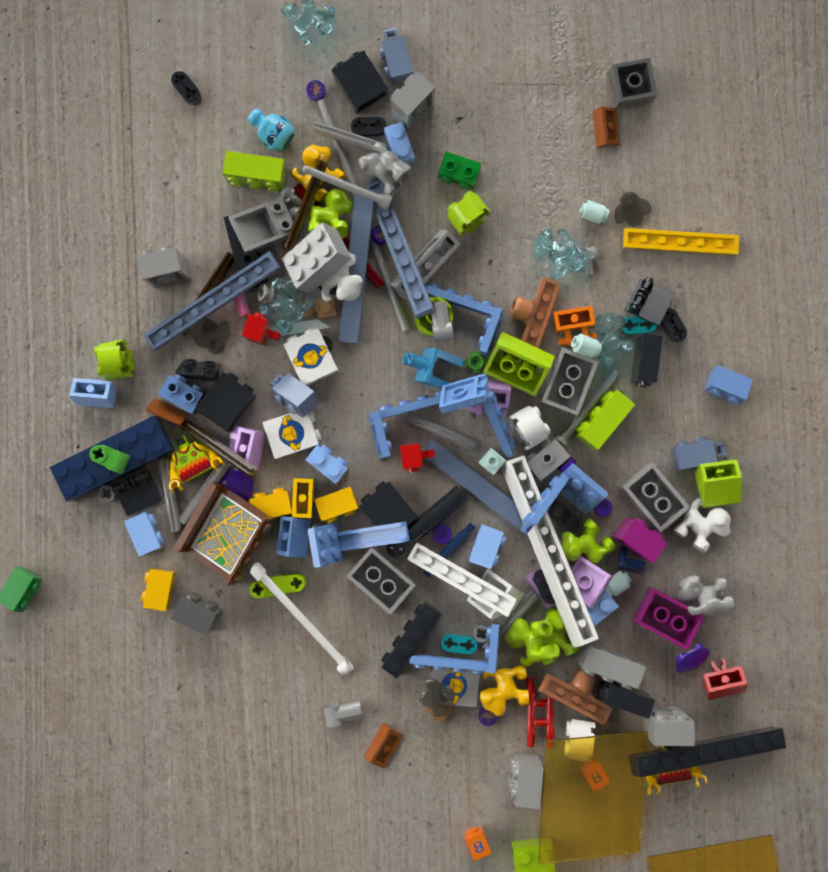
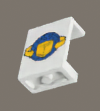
[283,327,339,386]
[263,411,322,459]

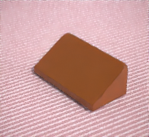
[593,106,620,148]
[145,399,189,426]
[364,723,403,768]

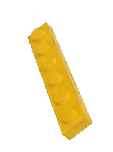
[623,228,739,255]

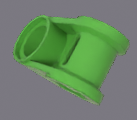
[89,445,131,474]

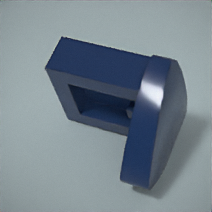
[617,546,646,574]

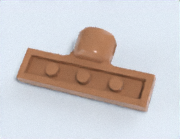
[510,277,561,348]
[538,669,613,726]

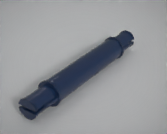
[423,522,476,577]

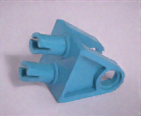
[402,348,465,390]

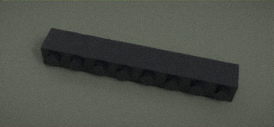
[628,726,786,778]

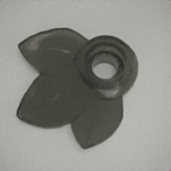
[614,192,652,229]
[193,318,231,355]
[419,679,455,717]

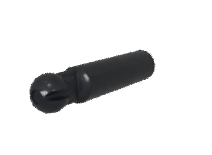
[386,485,468,557]

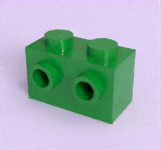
[438,151,482,190]
[0,566,43,613]

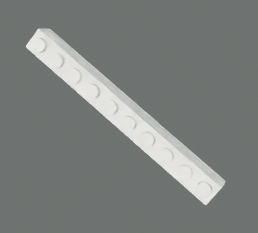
[501,455,599,648]

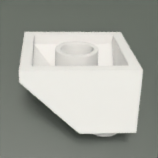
[466,569,524,620]

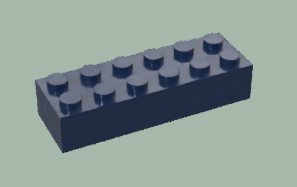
[49,416,175,502]

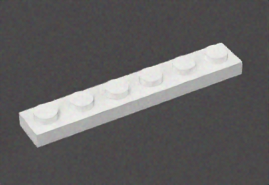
[407,543,518,617]

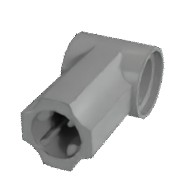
[431,301,454,342]
[323,701,364,727]

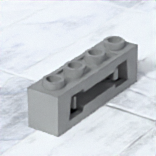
[390,230,461,300]

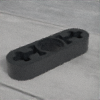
[539,492,583,533]

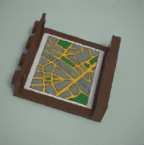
[173,482,273,586]

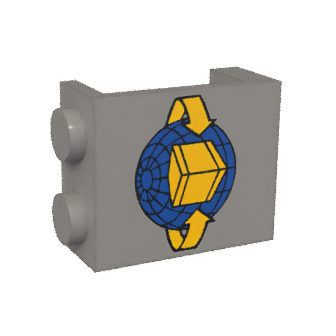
[427,666,480,707]

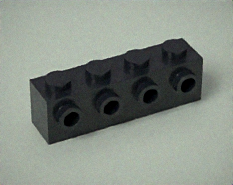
[223,214,269,294]
[381,601,442,678]

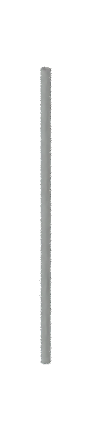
[318,99,410,332]

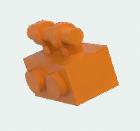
[553,305,597,347]

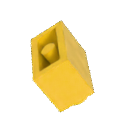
[292,478,315,518]
[314,487,359,523]
[249,488,292,518]
[141,568,176,612]

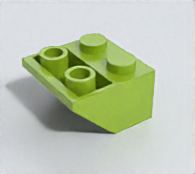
[694,460,742,508]

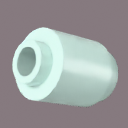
[579,200,609,224]
[571,334,602,358]
[605,571,632,598]

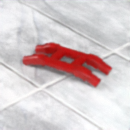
[526,677,555,748]

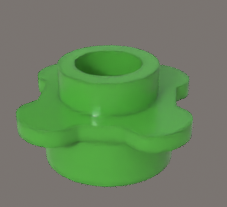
[464,351,487,374]

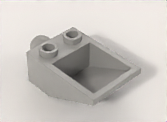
[228,197,299,253]

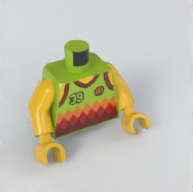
[169,435,226,494]
[646,746,707,795]

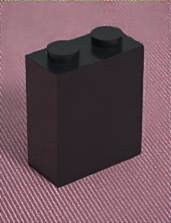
[331,50,388,114]
[630,333,663,388]
[195,372,256,432]
[359,481,418,526]
[597,680,655,719]

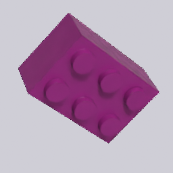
[612,517,667,563]
[632,586,705,650]

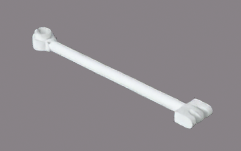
[250,562,354,676]

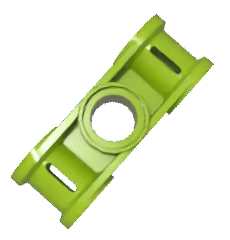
[249,573,307,598]

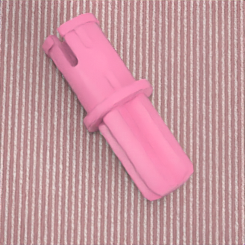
[233,293,250,316]

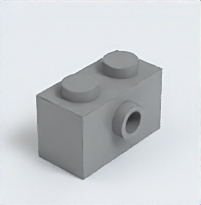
[526,439,570,481]

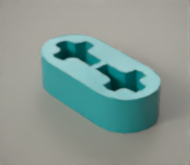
[619,316,657,335]
[441,633,477,654]

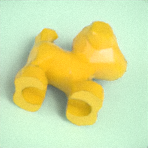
[291,144,345,204]
[480,665,529,716]

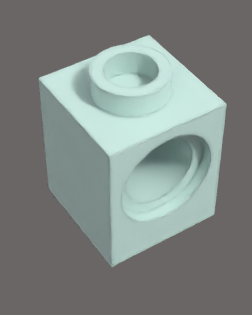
[478,448,506,475]

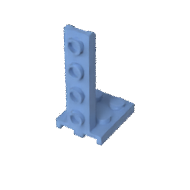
[424,283,504,358]
[439,373,517,457]
[368,391,441,460]
[520,463,608,533]
[307,521,410,568]
[409,622,501,674]

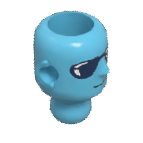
[248,109,295,152]

